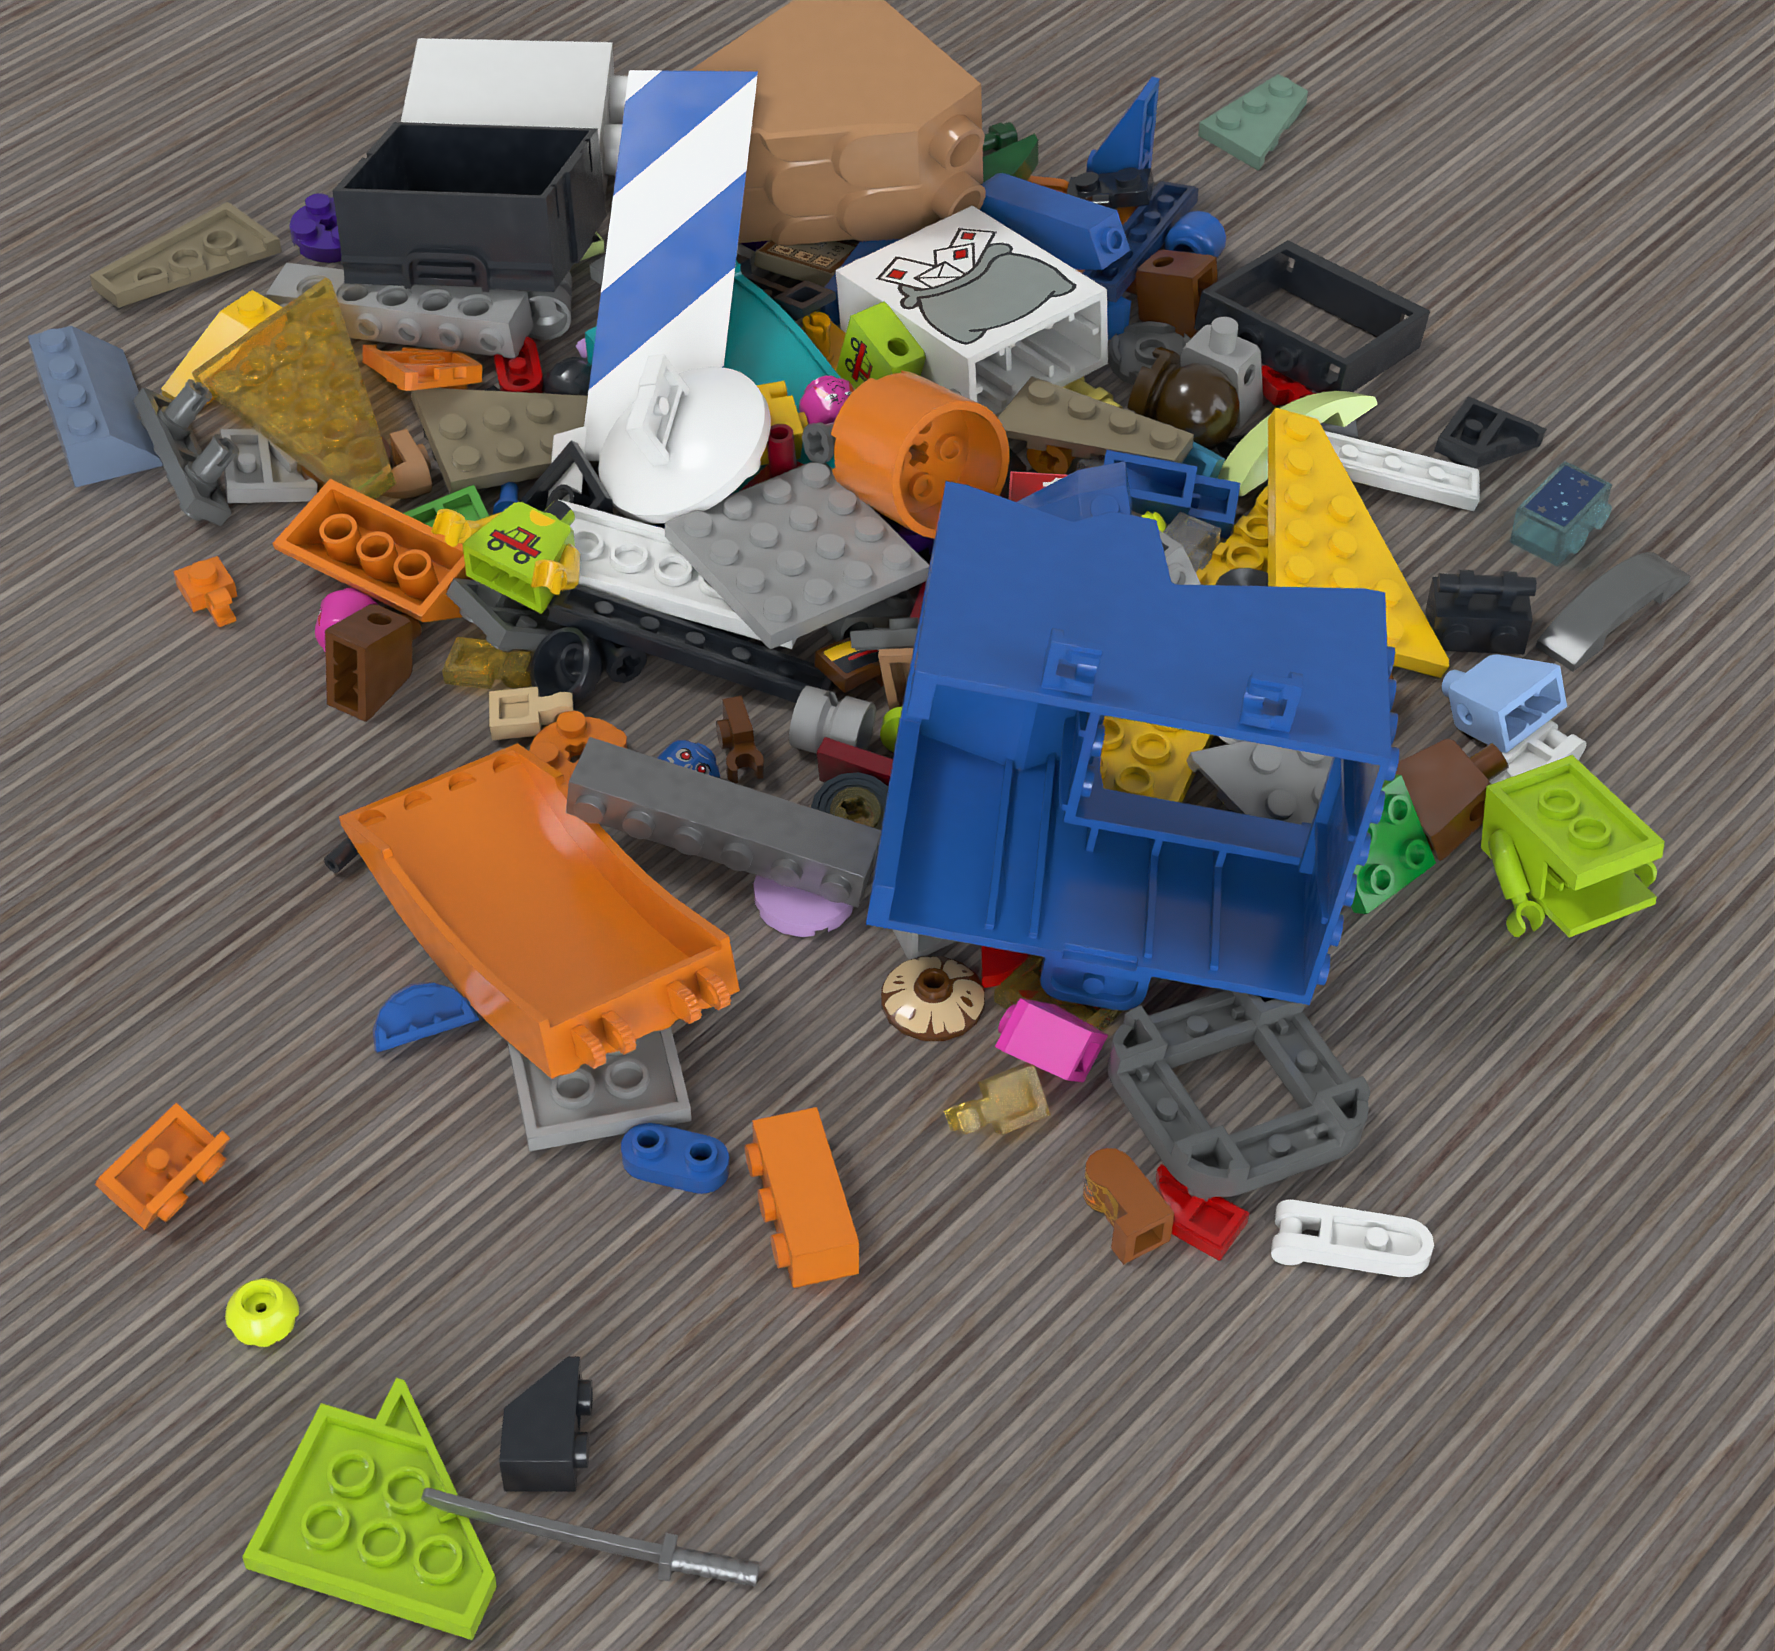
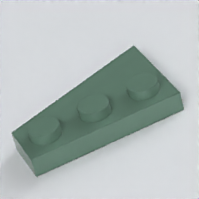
[1198,74,1308,171]

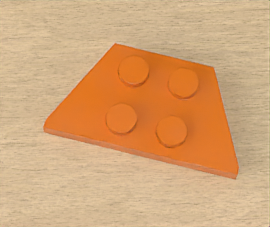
[363,345,482,391]

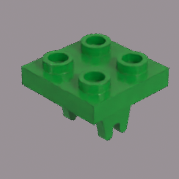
[1351,774,1436,914]

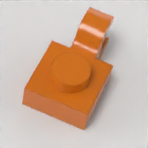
[173,556,238,627]

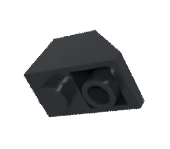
[499,1356,593,1492]

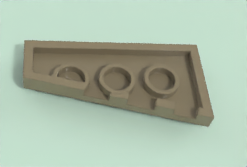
[90,202,282,308]
[998,376,1194,463]

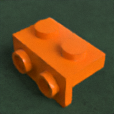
[95,1103,231,1230]

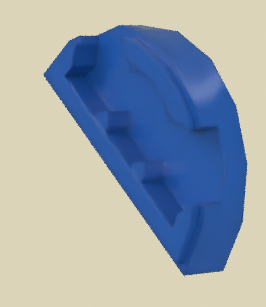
[373,982,479,1053]

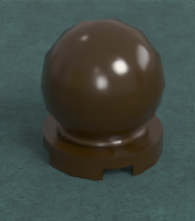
[1127,347,1240,450]

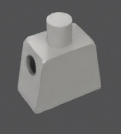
[1181,317,1263,429]

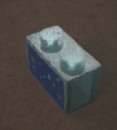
[1510,461,1612,566]

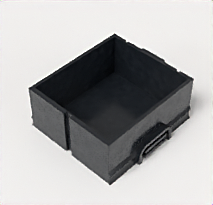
[333,122,607,292]

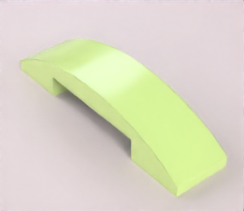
[1218,391,1377,496]

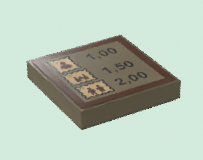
[754,240,857,287]

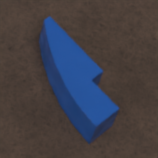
[1104,450,1241,539]

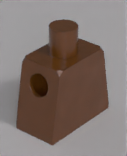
[1125,250,1218,339]
[325,605,422,722]
[1396,739,1509,861]

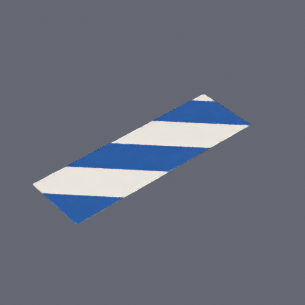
[584,70,758,461]

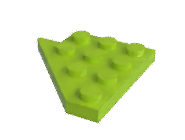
[242,1378,497,1640]

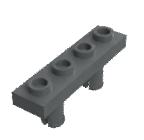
[133,379,239,526]

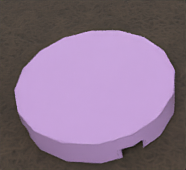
[753,875,854,937]

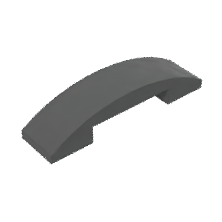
[1536,552,1691,672]

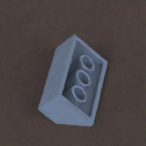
[28,326,163,488]

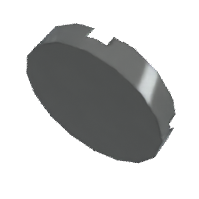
[1108,321,1191,385]

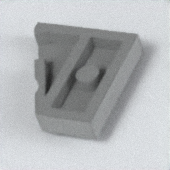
[220,429,317,504]

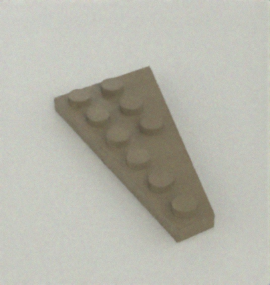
[412,388,599,494]

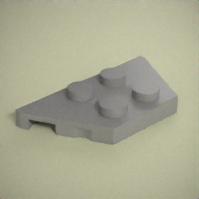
[1187,741,1333,824]

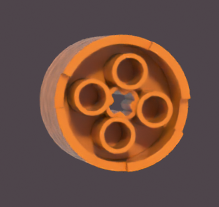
[831,370,1009,539]

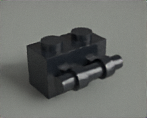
[1425,569,1536,654]

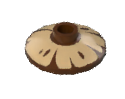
[881,956,985,1041]

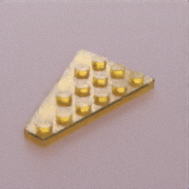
[192,277,396,500]

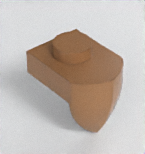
[374,429,432,499]

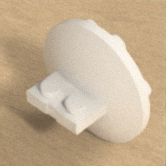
[598,354,771,525]

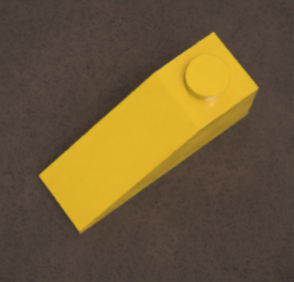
[161,290,290,406]

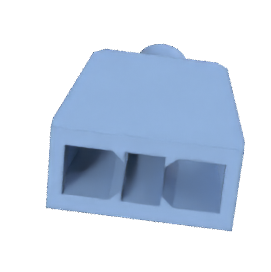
[1442,654,1567,753]

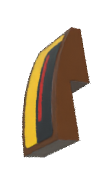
[815,637,884,693]

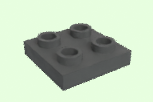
[446,578,566,652]

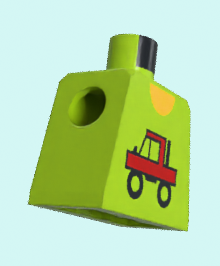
[836,301,926,390]

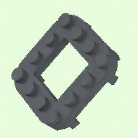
[1107,990,1371,1201]

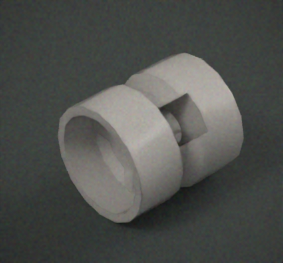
[527,272,572,340]
[789,686,876,754]

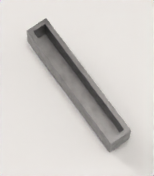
[566,737,881,908]

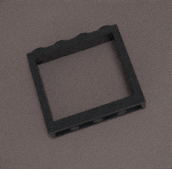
[1194,240,1430,393]

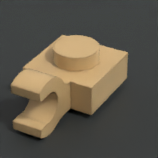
[489,687,573,740]

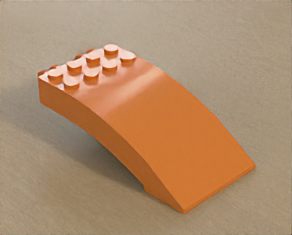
[339,743,740,1079]

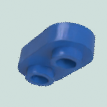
[621,1123,730,1194]

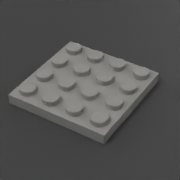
[665,462,929,650]

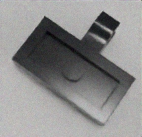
[1066,167,1154,210]

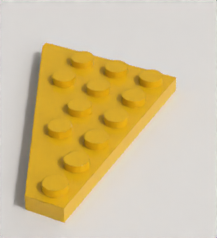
[1268,407,1449,678]

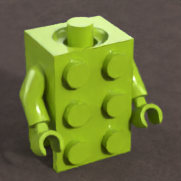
[1481,755,1665,938]

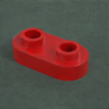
[494,336,543,393]

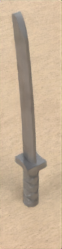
[421,1488,760,1587]

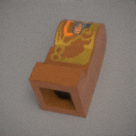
[1083,1148,1174,1265]

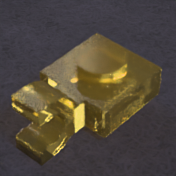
[442,637,532,689]
[944,1062,1051,1135]

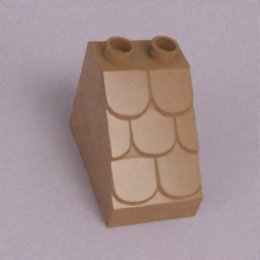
[689,0,986,246]

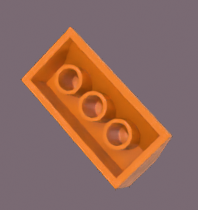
[272,479,474,623]

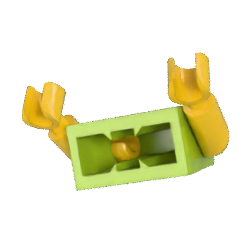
[431,500,580,614]

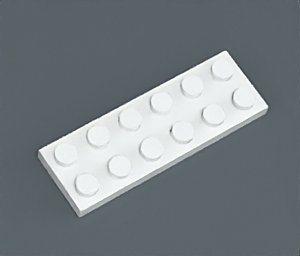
[559,500,797,649]

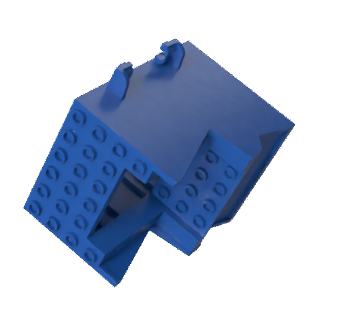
[866,481,1399,1011]

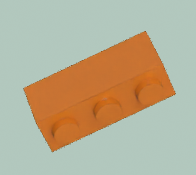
[745,1107,859,1288]

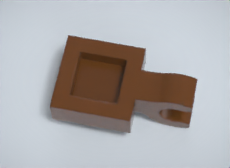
[716,695,764,784]

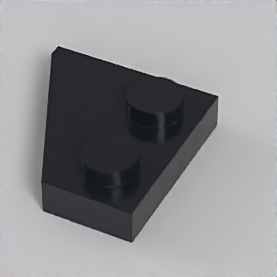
[1434,396,1547,469]

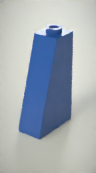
[979,173,1130,270]

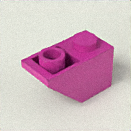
[995,998,1108,1082]

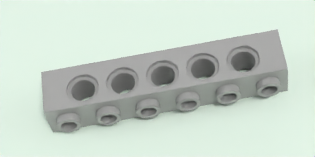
[266,263,534,358]

